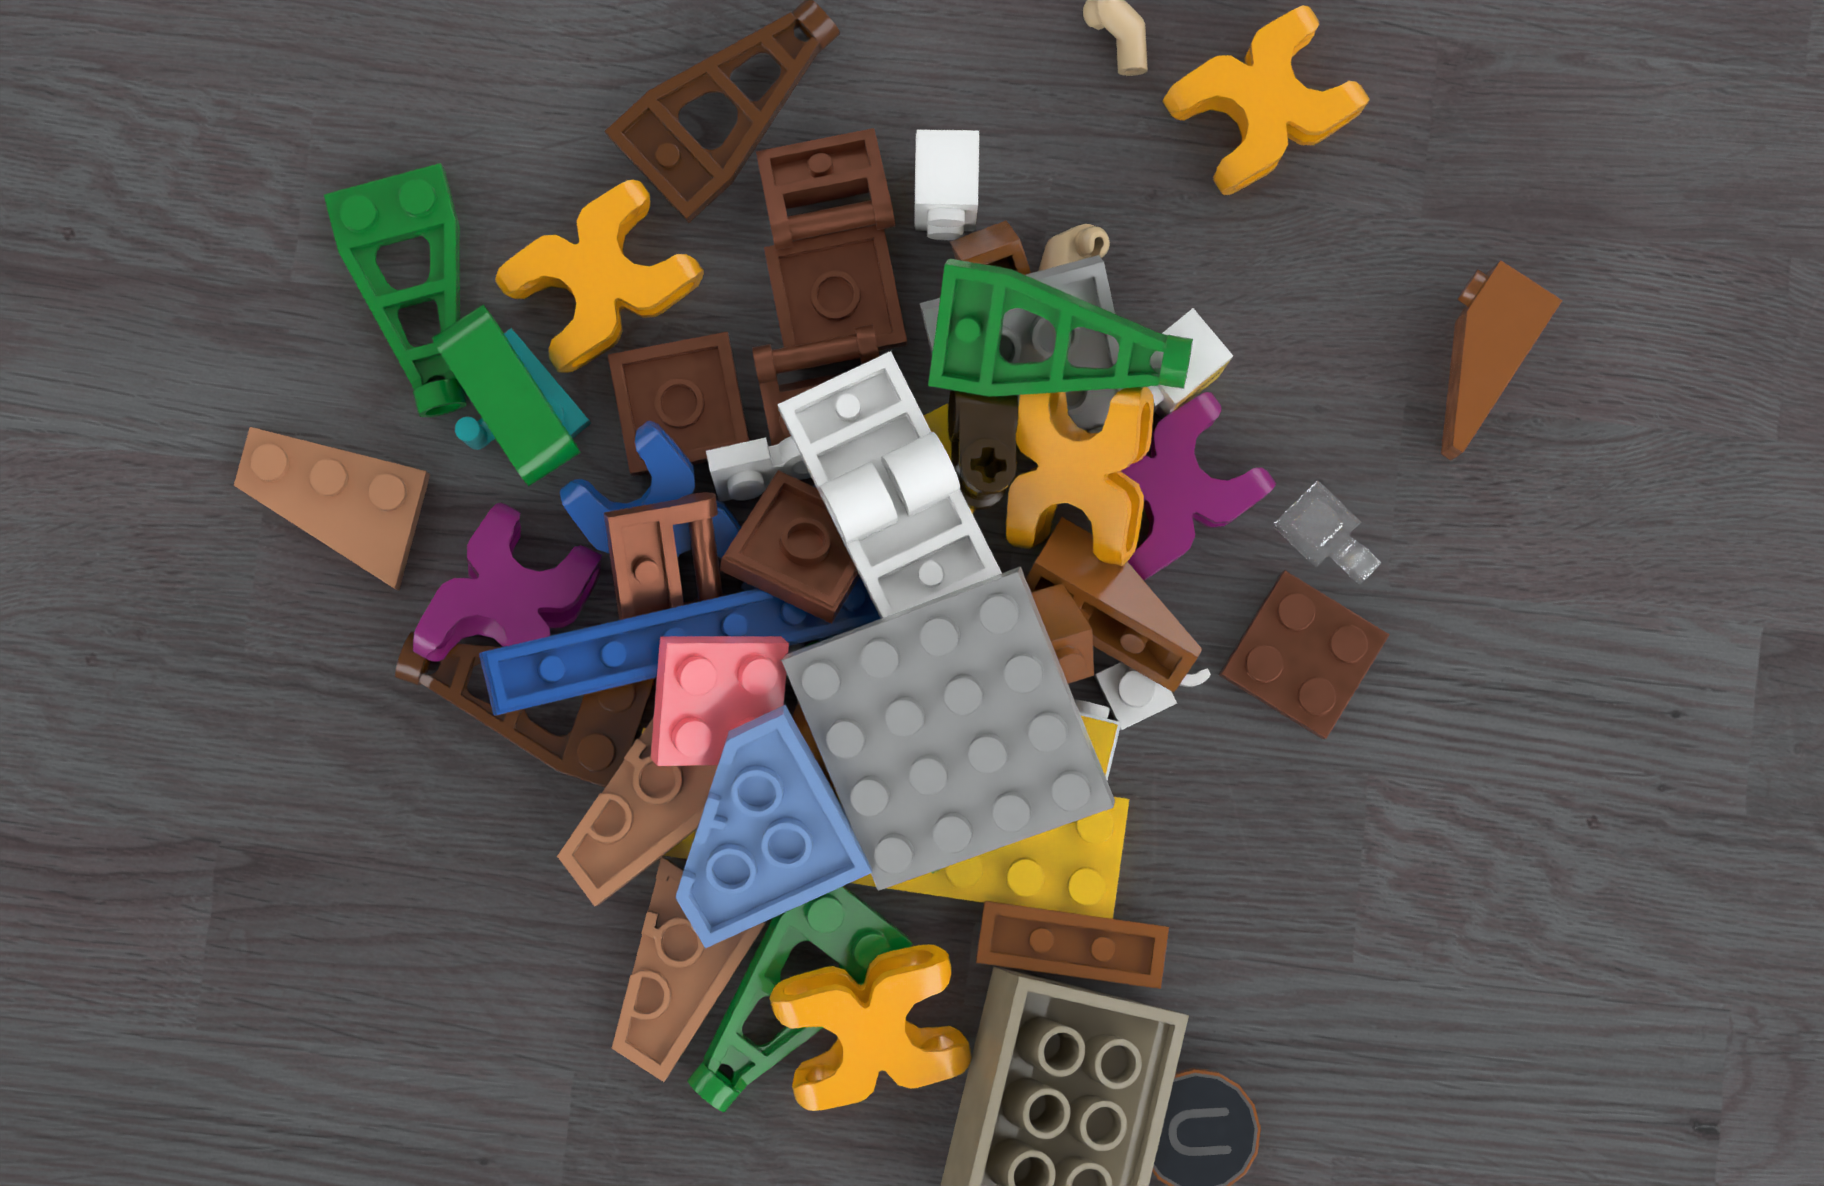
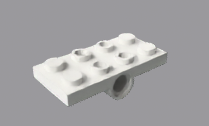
[778,351,1002,619]

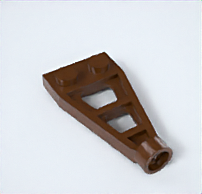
[604,0,840,223]
[395,631,657,788]

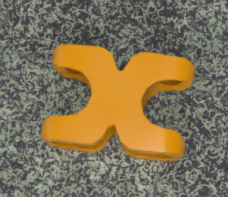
[1162,5,1370,195]
[495,180,704,373]
[1006,387,1154,566]
[770,944,972,1111]

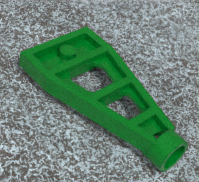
[324,163,467,417]
[928,259,1193,397]
[687,886,912,1112]

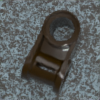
[947,390,1018,510]

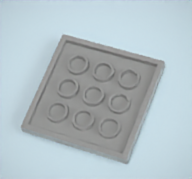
[781,566,1115,891]

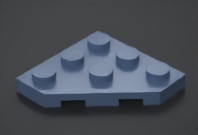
[675,705,872,948]

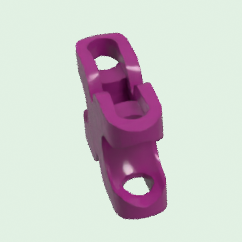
[1121,392,1276,581]
[413,502,602,662]

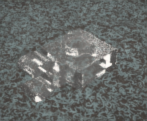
[1273,480,1381,585]

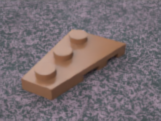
[234,427,430,591]
[557,717,718,906]
[612,856,766,1082]

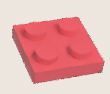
[651,636,789,766]

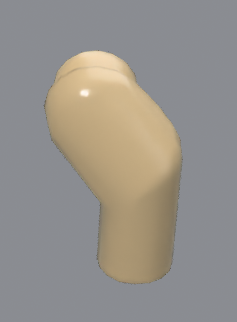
[1083,0,1148,76]
[1038,224,1110,271]

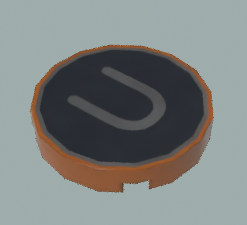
[1152,1068,1261,1186]

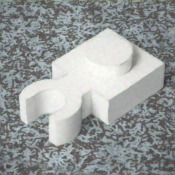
[706,436,811,502]
[1094,662,1211,730]

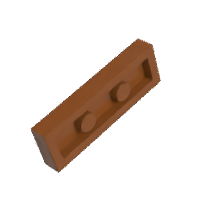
[976,901,1169,989]

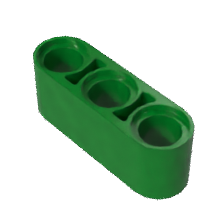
[432,305,581,486]

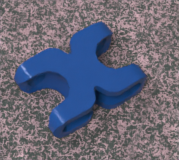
[560,421,742,603]

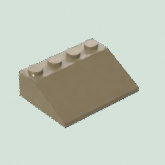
[941,967,1189,1186]

